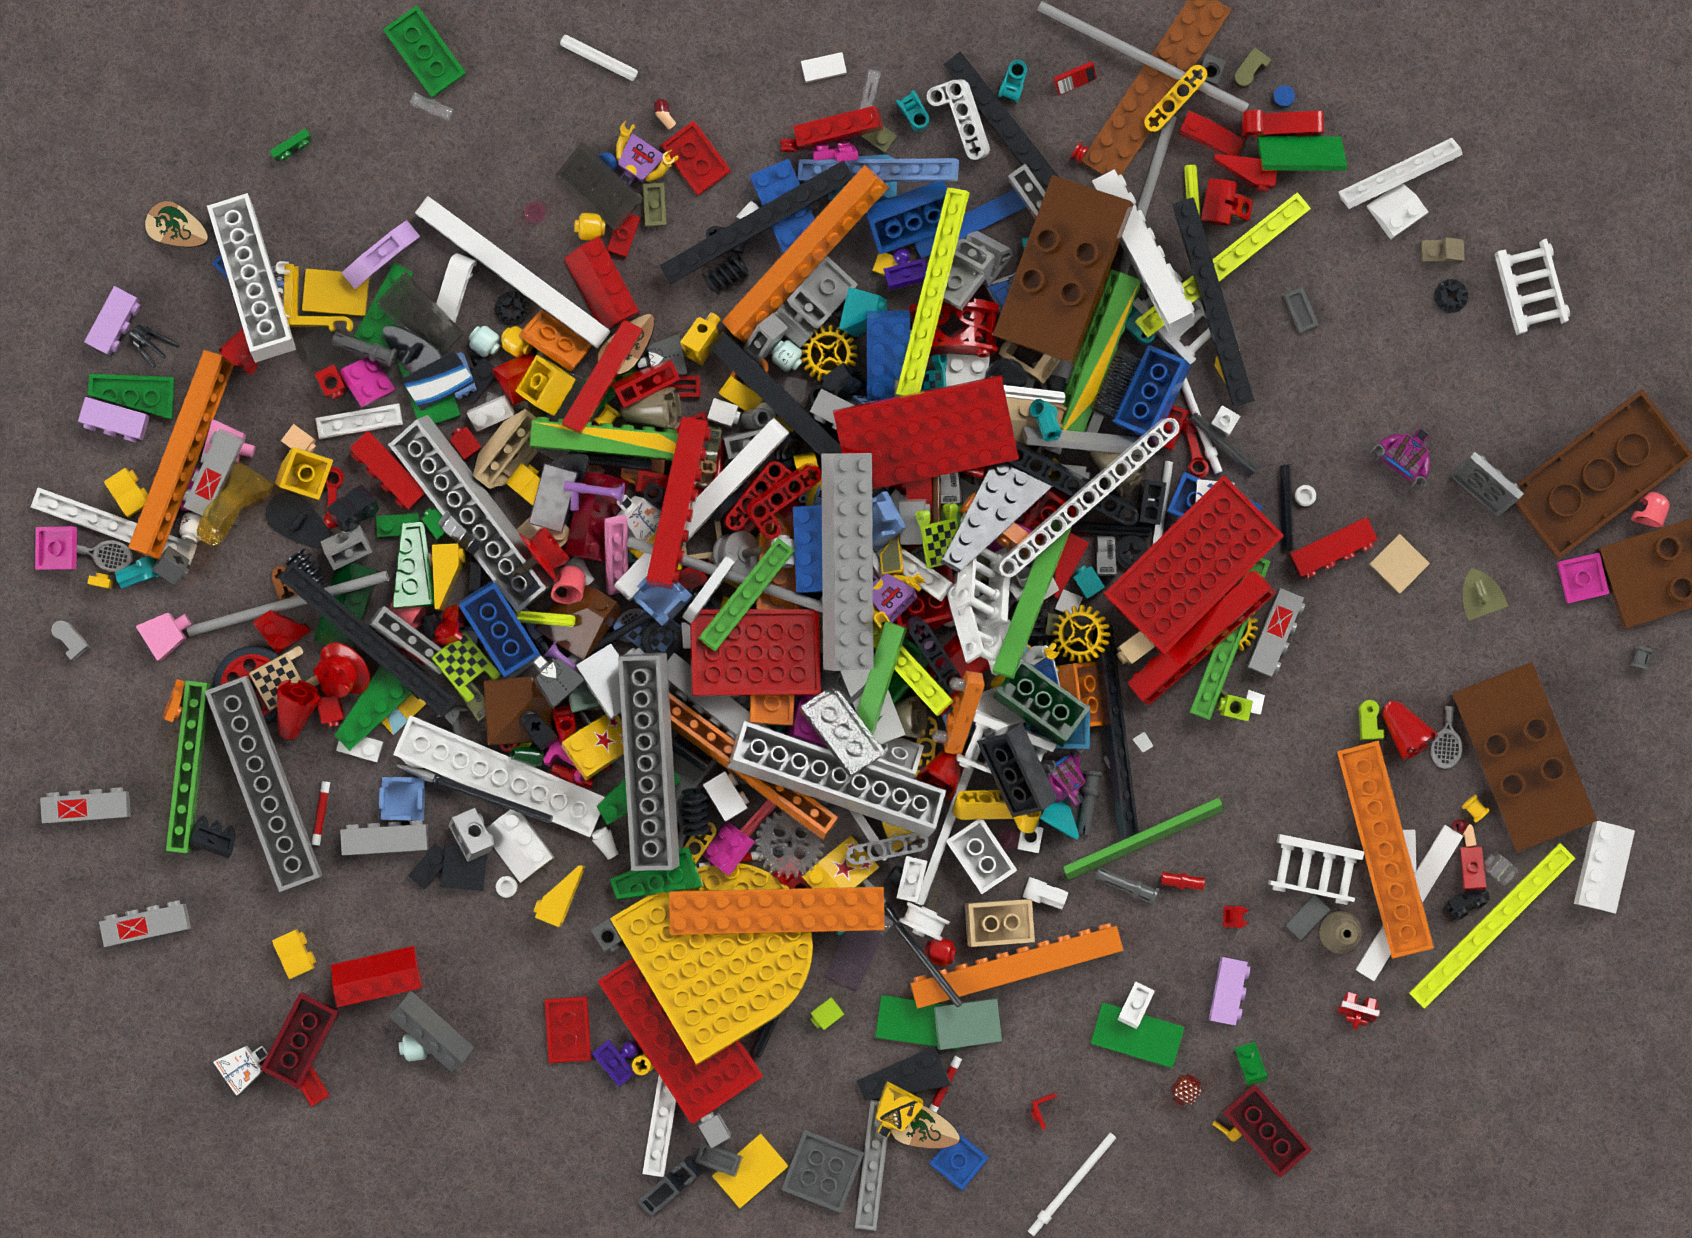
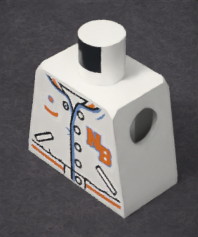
[617,495,661,542]
[213,1046,268,1096]

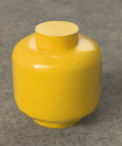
[574,213,605,241]
[501,326,533,357]

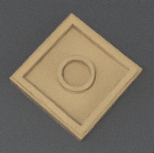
[1369,534,1430,594]

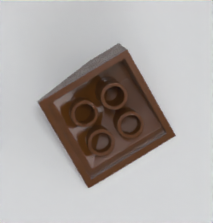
[534,585,622,661]
[483,676,552,745]

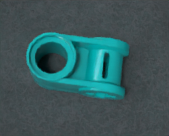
[998,60,1027,103]
[895,90,929,132]
[1125,306,1156,345]

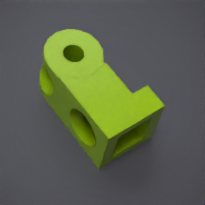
[1359,700,1384,740]

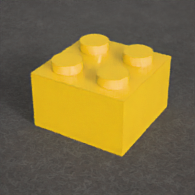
[515,355,576,416]

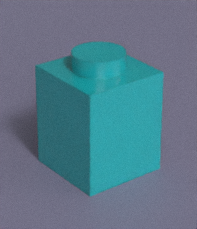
[1072,565,1105,599]

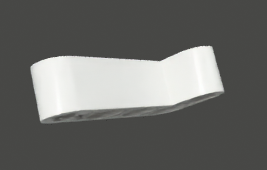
[927,79,990,160]
[428,253,477,340]

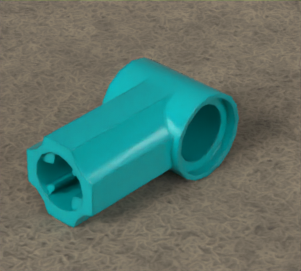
[1029,399,1062,442]
[115,556,160,589]

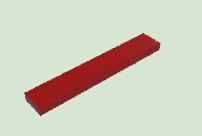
[562,320,643,435]

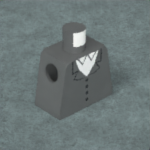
[638,334,688,376]
[533,656,585,709]

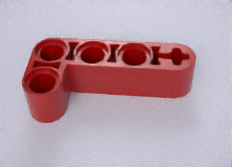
[1241,110,1325,138]
[723,461,798,530]
[747,463,822,539]

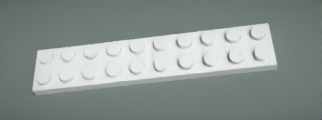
[393,715,604,837]

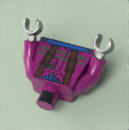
[1369,429,1430,492]
[1042,749,1085,807]

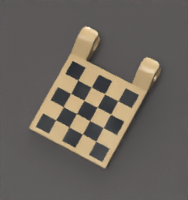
[249,646,319,711]

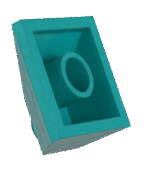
[839,287,887,338]
[1039,799,1079,840]

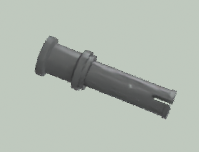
[332,332,397,367]
[1077,770,1103,835]
[1094,867,1160,906]

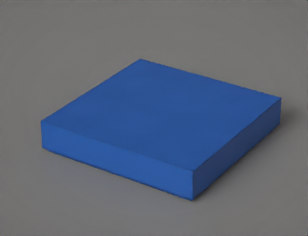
[929,1131,989,1191]

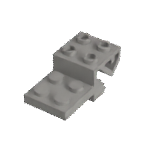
[943,231,1013,311]
[774,256,858,348]

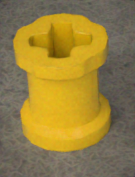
[594,403,621,425]
[1461,794,1490,823]
[632,1053,654,1075]

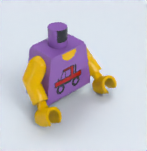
[616,121,678,188]
[873,573,926,628]

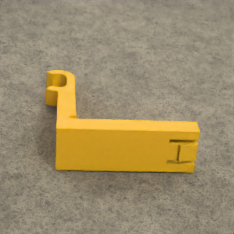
[284,264,353,332]

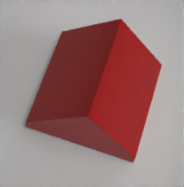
[492,353,535,406]

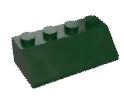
[314,563,379,651]
[993,658,1090,748]

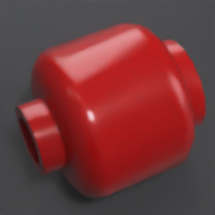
[924,938,957,967]

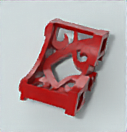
[909,299,999,358]

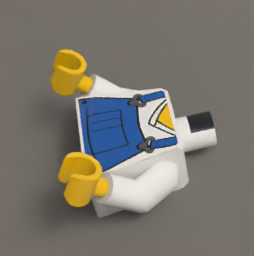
[1022,643,1060,686]

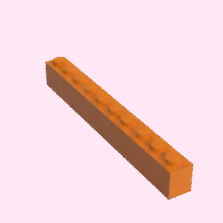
[722,165,889,344]
[128,350,234,559]
[669,693,838,840]
[910,923,1124,1008]

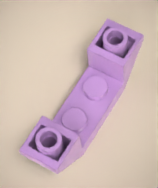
[342,220,420,289]

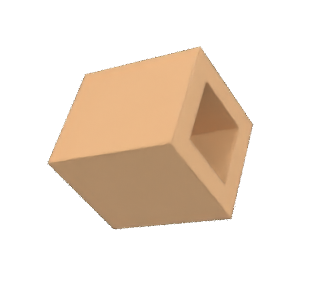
[281,424,316,453]

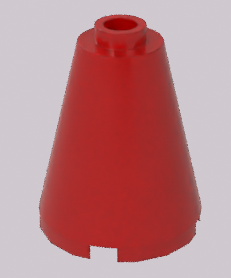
[218,328,260,375]
[277,679,320,740]
[1382,700,1438,761]
[916,746,967,801]

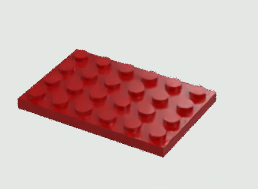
[690,609,821,696]

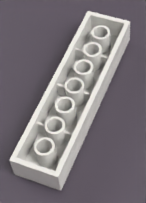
[1092,169,1195,337]
[207,193,296,363]

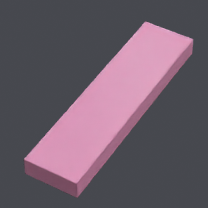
[605,515,628,595]

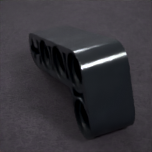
[906,616,962,695]

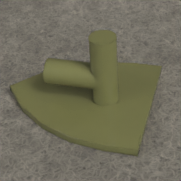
[1462,568,1508,621]

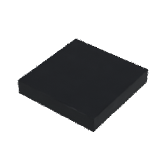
[440,844,487,891]

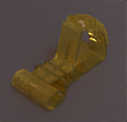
[197,461,275,546]

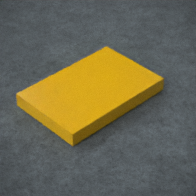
[302,269,369,317]
[712,1133,789,1208]

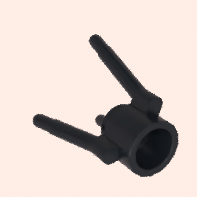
[129,324,180,368]

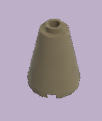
[620,387,682,429]
[1090,450,1149,497]
[895,696,928,738]
[1319,911,1362,954]

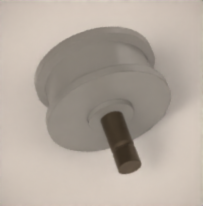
[712,531,762,576]

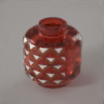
[1171,1073,1203,1106]

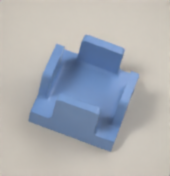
[872,492,907,551]
[633,576,693,627]
[379,777,425,821]

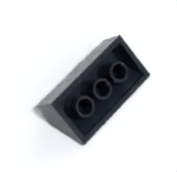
[977,722,1057,818]

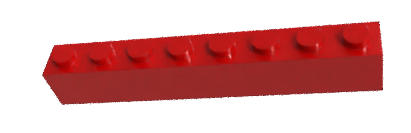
[646,417,712,590]
[1128,570,1276,706]

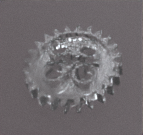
[755,810,825,879]

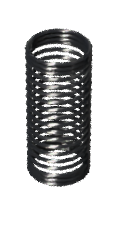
[1091,350,1141,419]

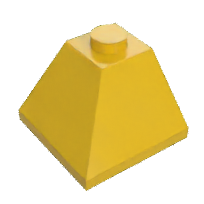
[275,447,333,500]

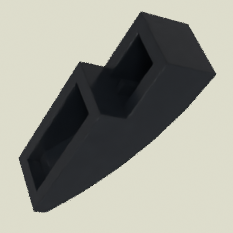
[637,1156,703,1217]

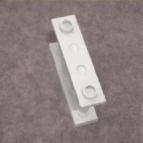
[1494,239,1570,335]
[1132,271,1212,365]
[955,547,1011,630]
[947,583,1005,676]
[956,710,1056,774]
[1268,834,1364,905]

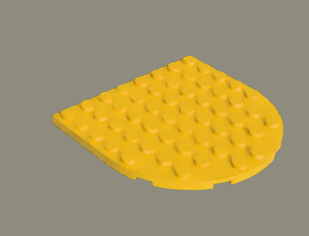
[610,863,813,1065]

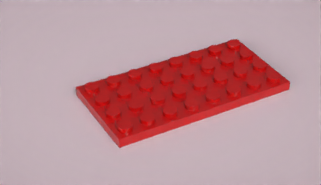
[833,375,1019,490]
[1103,475,1284,655]
[597,958,763,1124]

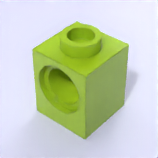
[1218,694,1253,721]
[810,997,844,1030]

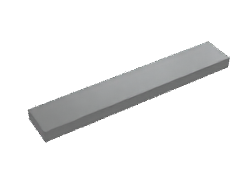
[1021,426,1140,455]
[855,1100,888,1231]

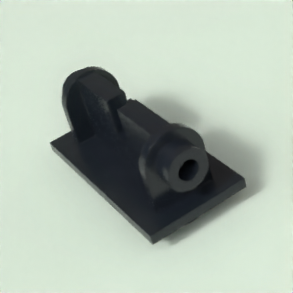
[1445,889,1490,920]

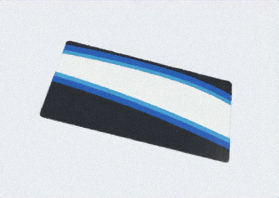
[401,351,474,410]

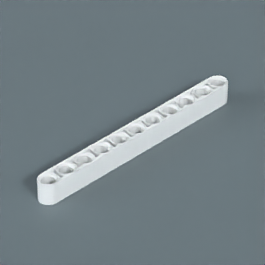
[415,196,610,349]
[614,418,789,601]
[996,418,1179,577]

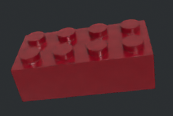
[565,471,628,563]
[260,992,341,1089]
[1221,1084,1312,1178]

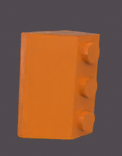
[1056,662,1104,727]

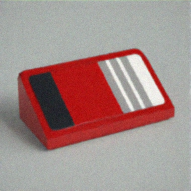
[1053,61,1097,95]

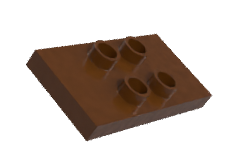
[993,175,1134,364]
[1514,389,1692,560]
[1597,518,1692,629]
[1452,662,1598,852]

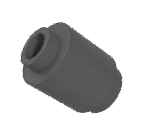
[741,408,770,430]

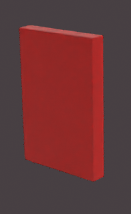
[660,121,732,196]
[545,996,592,1064]

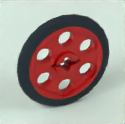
[213,646,279,724]

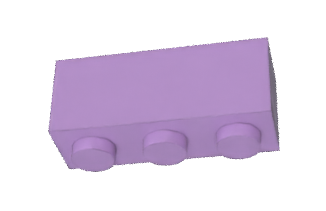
[84,286,141,356]
[78,397,150,443]
[1209,957,1250,1025]

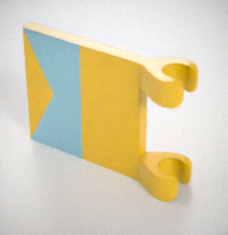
[382,694,427,735]

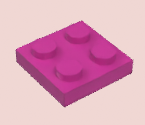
[339,357,396,407]
[35,526,77,570]
[1557,553,1609,604]
[702,821,755,876]

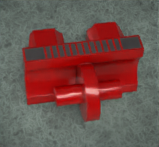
[1337,992,1380,1030]

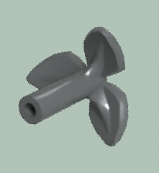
[436,706,471,737]

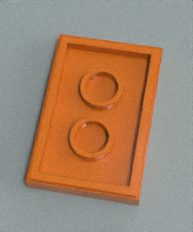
[519,309,593,372]

